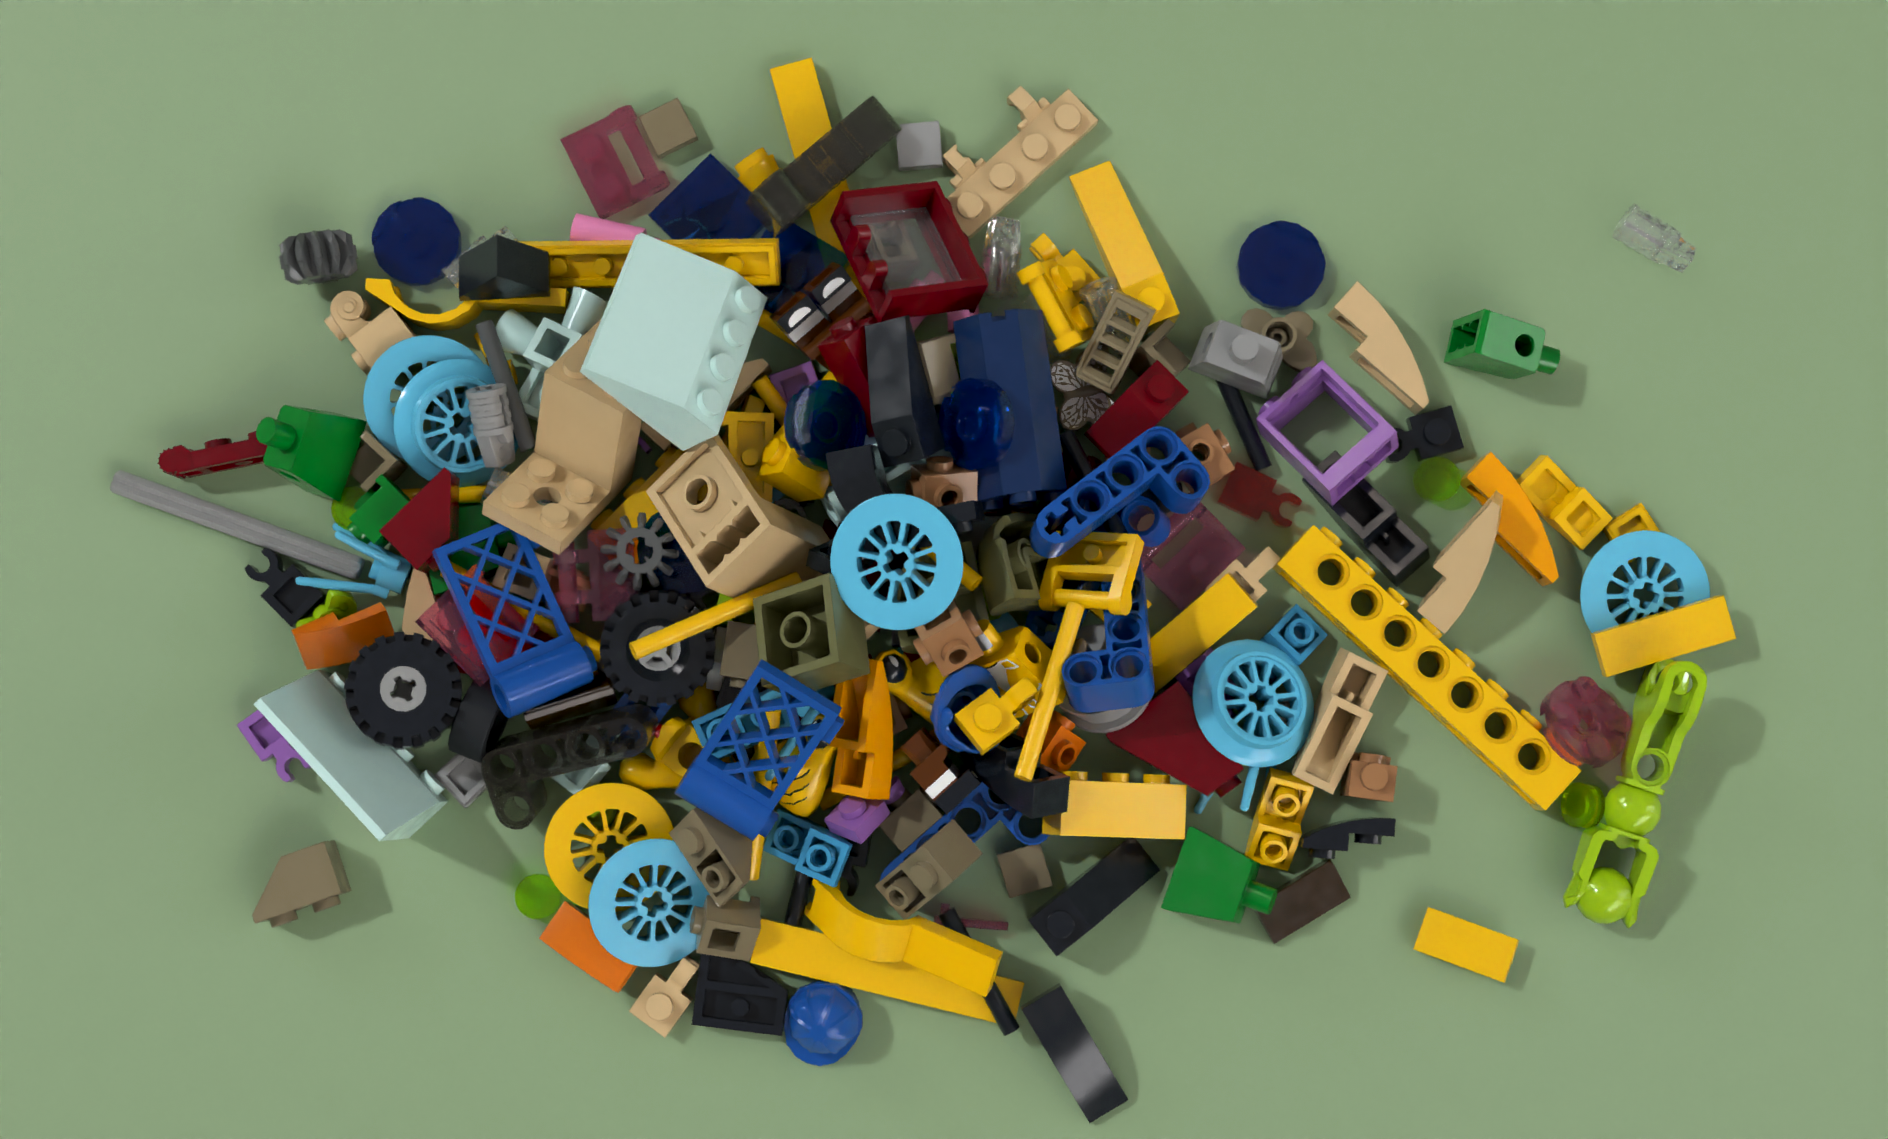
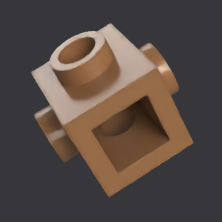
[1175,422,1235,494]
[905,456,978,507]
[913,599,984,677]

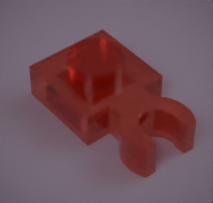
[1217,462,1302,528]

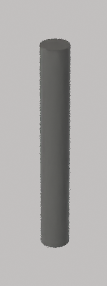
[475,320,536,452]

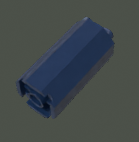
[953,309,1067,513]

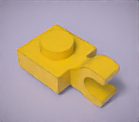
[1029,233,1103,304]
[953,677,1038,755]

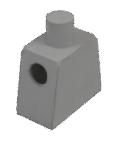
[1188,320,1283,399]

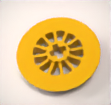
[544,783,674,912]

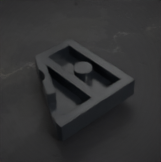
[691,954,788,1036]

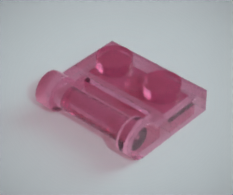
[560,105,670,219]
[1141,493,1246,612]
[415,564,540,687]

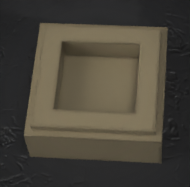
[638,98,698,159]
[997,844,1053,898]

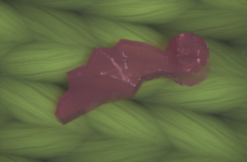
[934,903,1009,930]

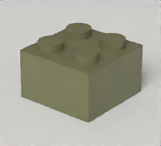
[753,573,870,697]

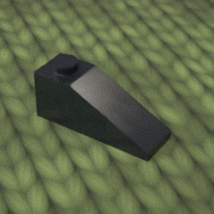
[865,315,945,468]
[1027,838,1160,957]

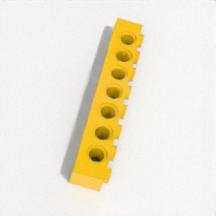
[1272,525,1582,811]

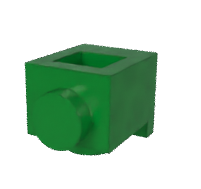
[347,474,411,548]

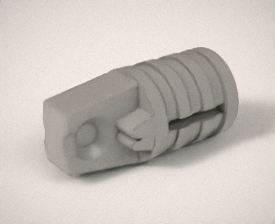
[465,383,515,468]

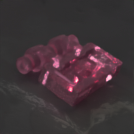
[552,528,636,624]

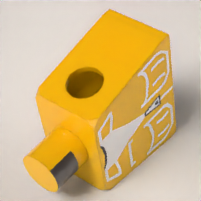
[967,619,1066,718]

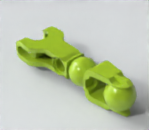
[1563,659,1707,928]

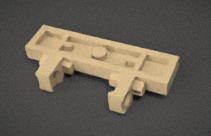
[942,86,1098,240]

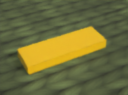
[1150,572,1258,693]
[1590,595,1736,677]

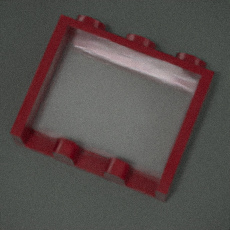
[830,181,989,322]

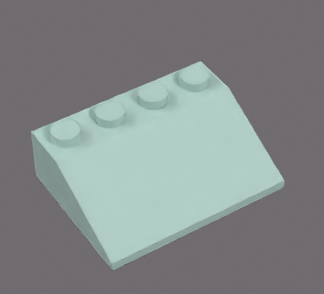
[580,233,767,451]
[254,670,448,842]

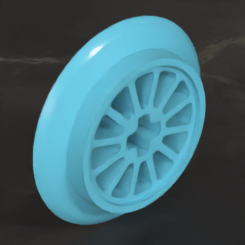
[363,335,484,460]
[393,359,519,488]
[830,494,963,630]
[1580,530,1710,633]
[1193,639,1314,767]
[588,839,710,967]

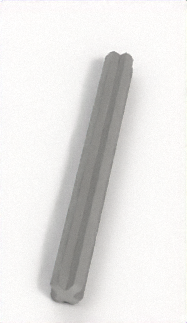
[110,470,365,580]

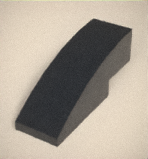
[1302,450,1430,587]
[960,733,1070,819]
[1021,983,1128,1123]

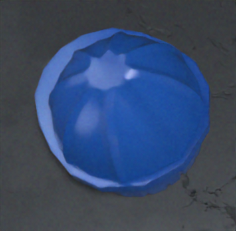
[930,664,1001,754]
[784,980,863,1066]

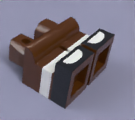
[769,262,873,372]
[900,726,982,815]

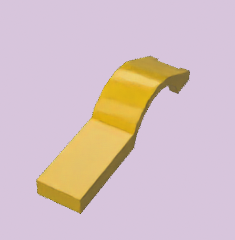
[365,278,571,331]
[804,878,1003,997]

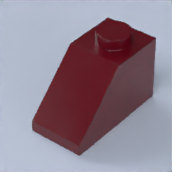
[1084,360,1189,459]
[379,467,460,573]

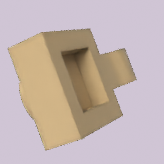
[1204,546,1281,602]
[629,956,699,1038]

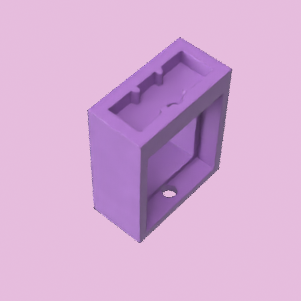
[1256,360,1399,506]

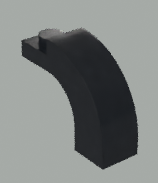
[825,444,985,548]

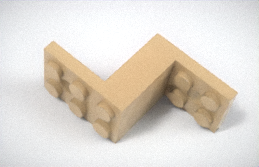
[482,319,642,555]
[646,435,880,640]

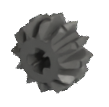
[279,229,358,285]
[600,512,679,591]

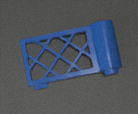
[432,523,597,718]
[674,659,845,841]

